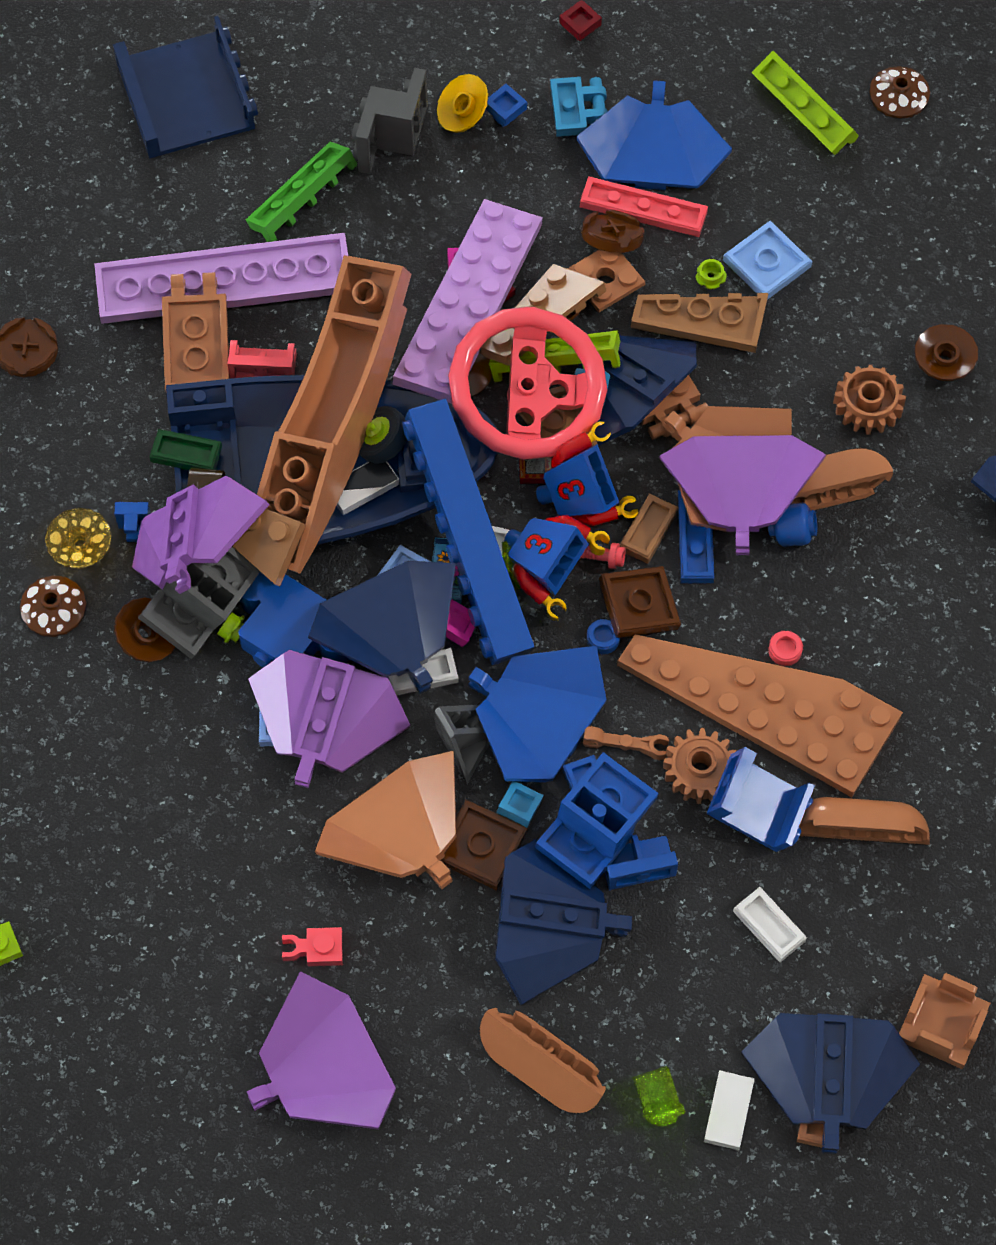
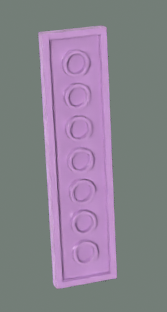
[393,199,543,404]
[94,233,348,324]

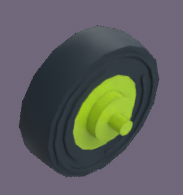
[359,406,407,464]

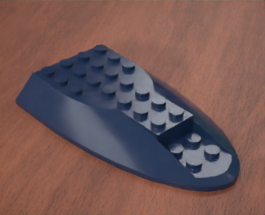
[166,375,498,549]

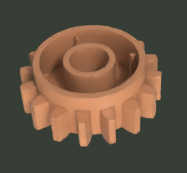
[833,365,906,434]
[663,728,736,804]

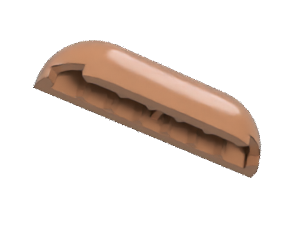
[792,448,893,510]
[799,797,930,845]
[480,1008,606,1113]

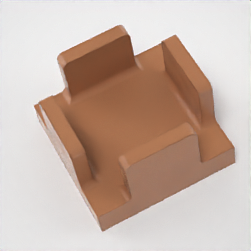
[899,973,990,1069]

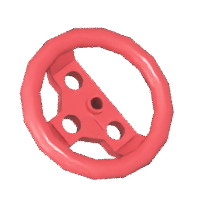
[448,307,607,460]

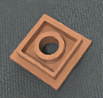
[567,250,645,312]

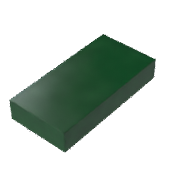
[149,429,222,470]

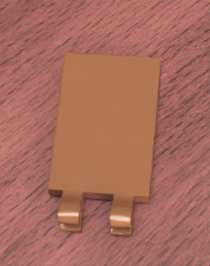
[162,272,230,393]

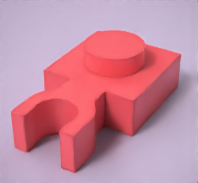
[282,927,343,966]

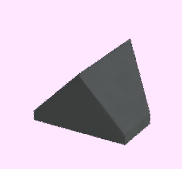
[435,704,489,785]

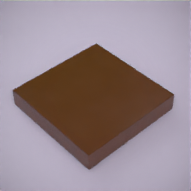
[599,566,681,638]
[440,800,527,891]

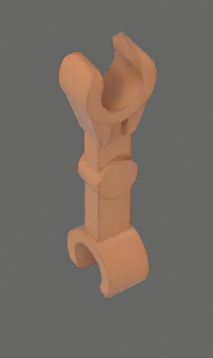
[583,727,669,760]

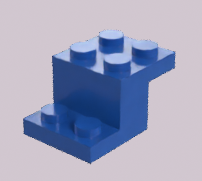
[535,753,659,889]

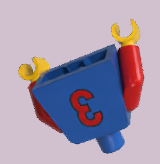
[536,421,639,526]
[504,515,610,621]

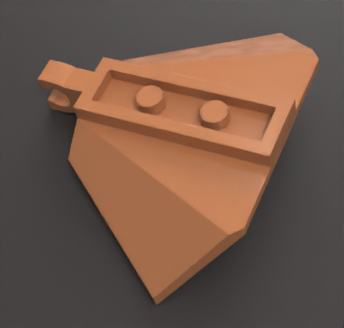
[661,406,792,531]
[315,751,456,889]

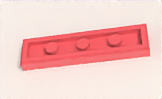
[580,176,708,237]

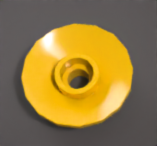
[437,74,488,133]

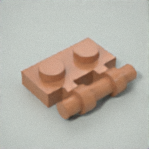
[641,375,709,439]

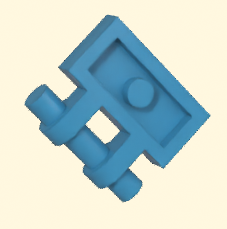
[550,77,608,137]

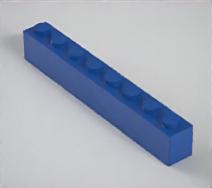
[402,398,535,666]

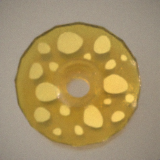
[45,508,112,568]

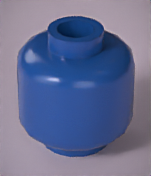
[768,503,818,547]

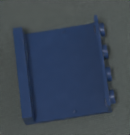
[113,16,258,159]

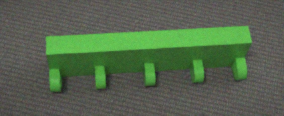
[246,141,357,242]

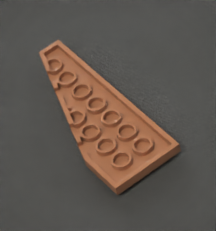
[617,634,903,798]

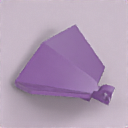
[659,435,826,555]
[132,476,270,594]
[248,650,410,788]
[247,972,396,1130]

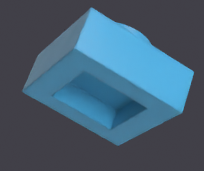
[497,781,544,828]

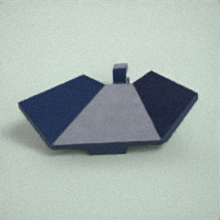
[574,331,697,446]
[308,561,456,694]
[495,838,632,1005]
[741,1013,920,1154]

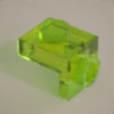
[633,1066,686,1126]

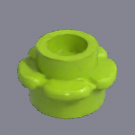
[695,259,727,289]
[218,612,245,643]

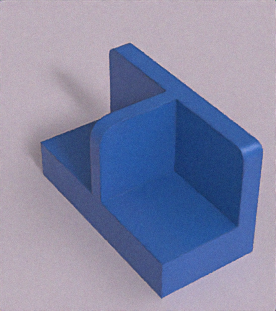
[604,834,678,890]

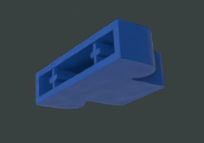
[238,572,350,667]

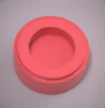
[768,631,803,666]

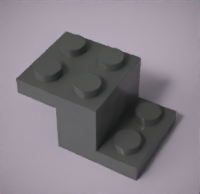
[352,68,428,174]
[138,547,260,659]

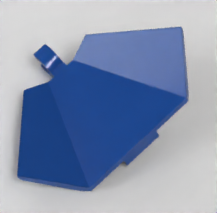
[577,81,732,190]
[469,646,606,782]

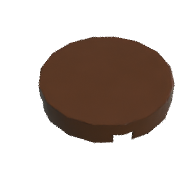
[581,210,645,253]
[0,317,58,377]

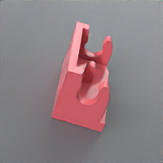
[227,340,297,379]

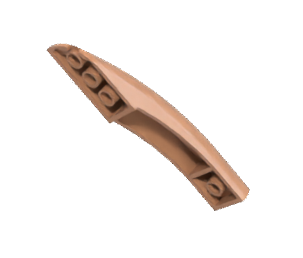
[257,255,412,574]

